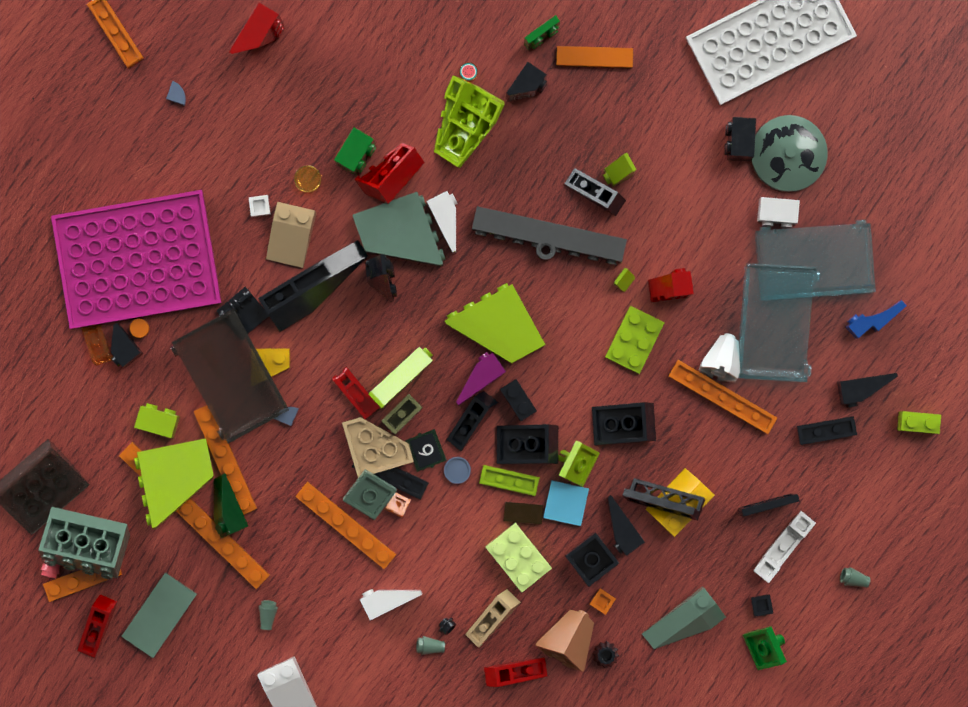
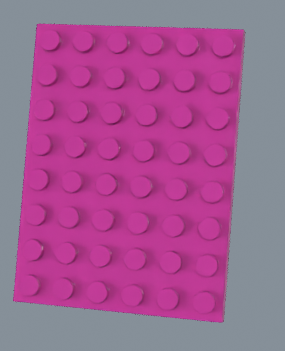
[51,190,222,329]

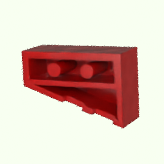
[354,143,425,204]
[648,268,694,302]

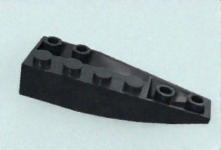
[258,240,368,332]
[365,254,397,302]

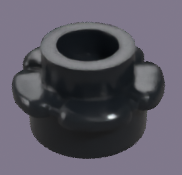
[439,618,456,635]

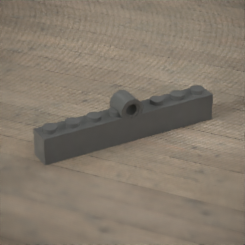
[472,206,627,266]

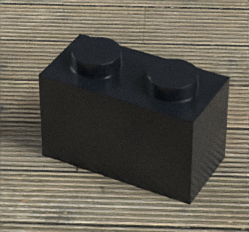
[500,379,537,422]

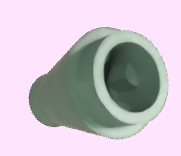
[840,567,870,588]
[259,600,278,630]
[416,636,445,655]

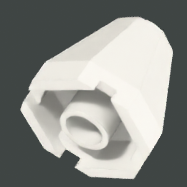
[699,333,740,382]

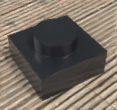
[750,594,773,617]

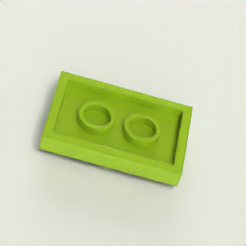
[605,306,665,374]

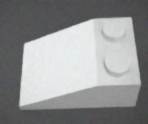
[257,656,317,707]

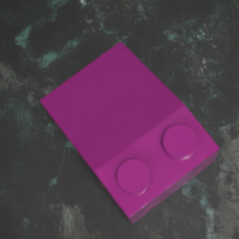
[456,352,506,405]

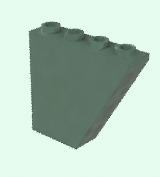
[352,192,446,266]

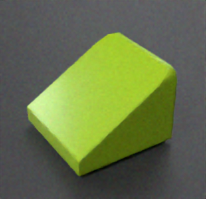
[613,268,635,292]

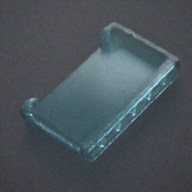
[755,220,876,301]
[738,263,820,382]

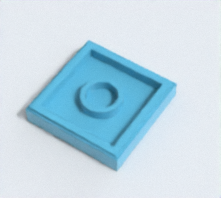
[543,480,589,526]

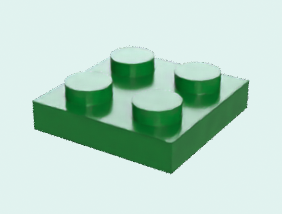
[524,15,560,50]

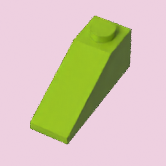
[603,153,637,187]

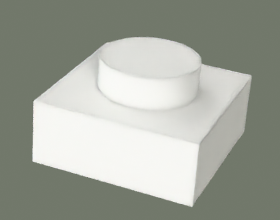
[249,195,271,217]

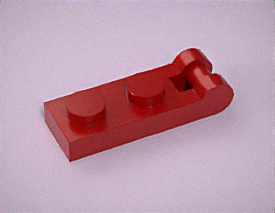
[332,366,380,420]

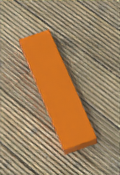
[87,0,144,69]
[556,46,633,68]

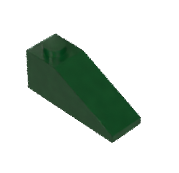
[214,474,248,538]

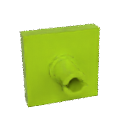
[558,441,600,487]

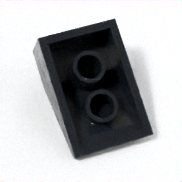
[592,402,656,445]
[497,424,559,464]

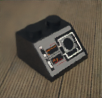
[506,62,548,101]

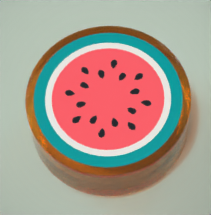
[459,62,478,82]

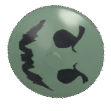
[751,115,828,192]

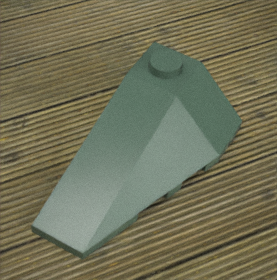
[642,587,726,649]

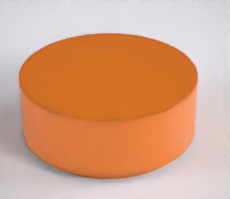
[130,319,150,338]

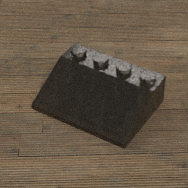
[0,439,89,535]

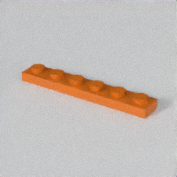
[668,360,777,434]
[194,403,257,515]
[295,482,397,569]

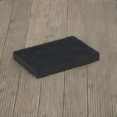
[738,493,800,517]

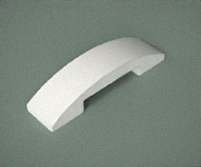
[753,511,816,583]

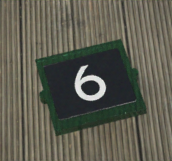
[405,429,447,472]

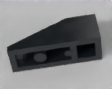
[564,168,626,216]
[837,373,898,408]
[446,391,499,451]
[607,495,645,556]

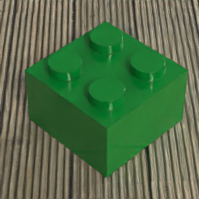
[334,127,376,176]

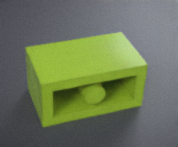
[134,403,180,438]
[897,411,941,434]

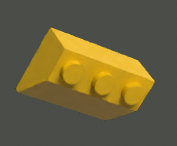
[645,468,715,537]

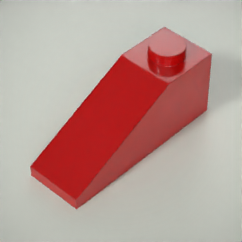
[77,594,118,658]
[484,657,548,687]

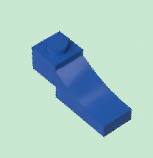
[846,300,907,339]

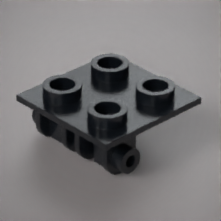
[216,286,269,340]

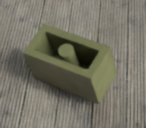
[382,394,423,435]

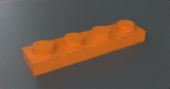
[43,569,122,602]

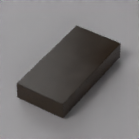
[504,502,543,524]

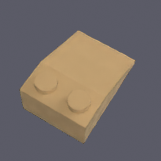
[266,202,316,268]

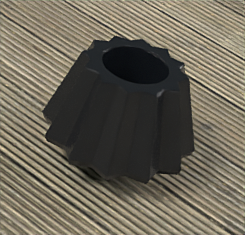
[592,641,619,668]

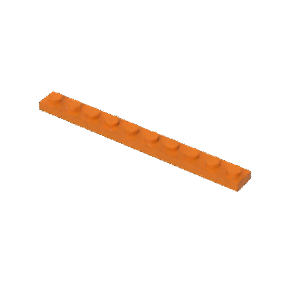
[119,442,270,589]

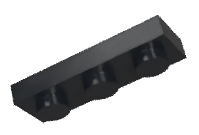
[796,416,857,445]

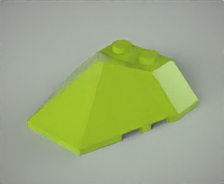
[434,75,504,168]

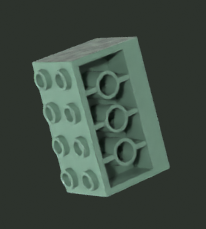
[38,507,130,579]

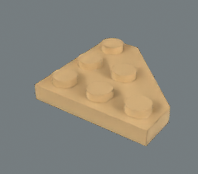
[342,417,414,478]

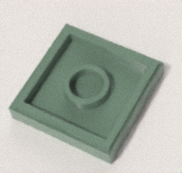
[343,469,397,520]

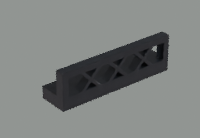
[622,478,705,521]

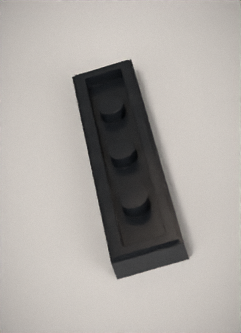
[352,463,429,500]

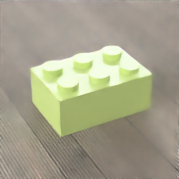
[486,522,552,592]

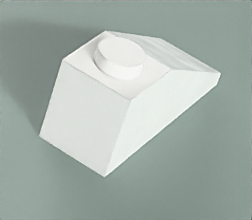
[427,191,458,254]
[360,589,423,620]

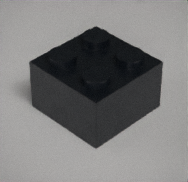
[724,117,756,161]
[565,532,619,587]

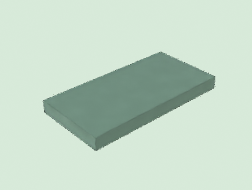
[121,573,197,658]

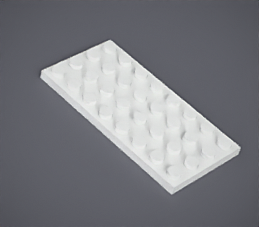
[686,0,857,105]

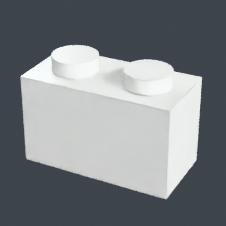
[757,197,800,228]

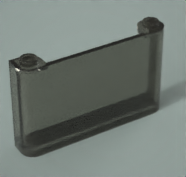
[170,308,289,444]

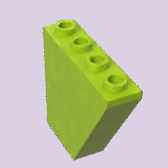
[445,283,545,364]
[134,439,214,530]

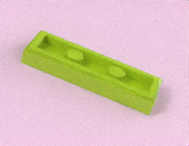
[479,465,540,496]

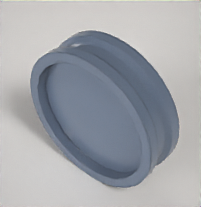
[444,457,471,484]

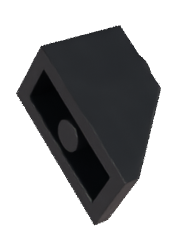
[111,323,143,368]

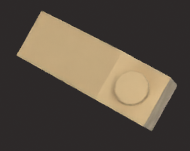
[465,589,521,648]

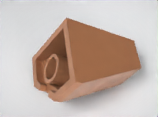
[535,610,594,672]

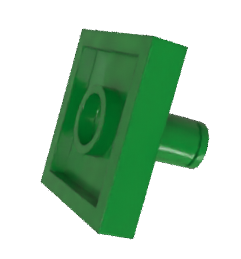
[743,626,787,670]

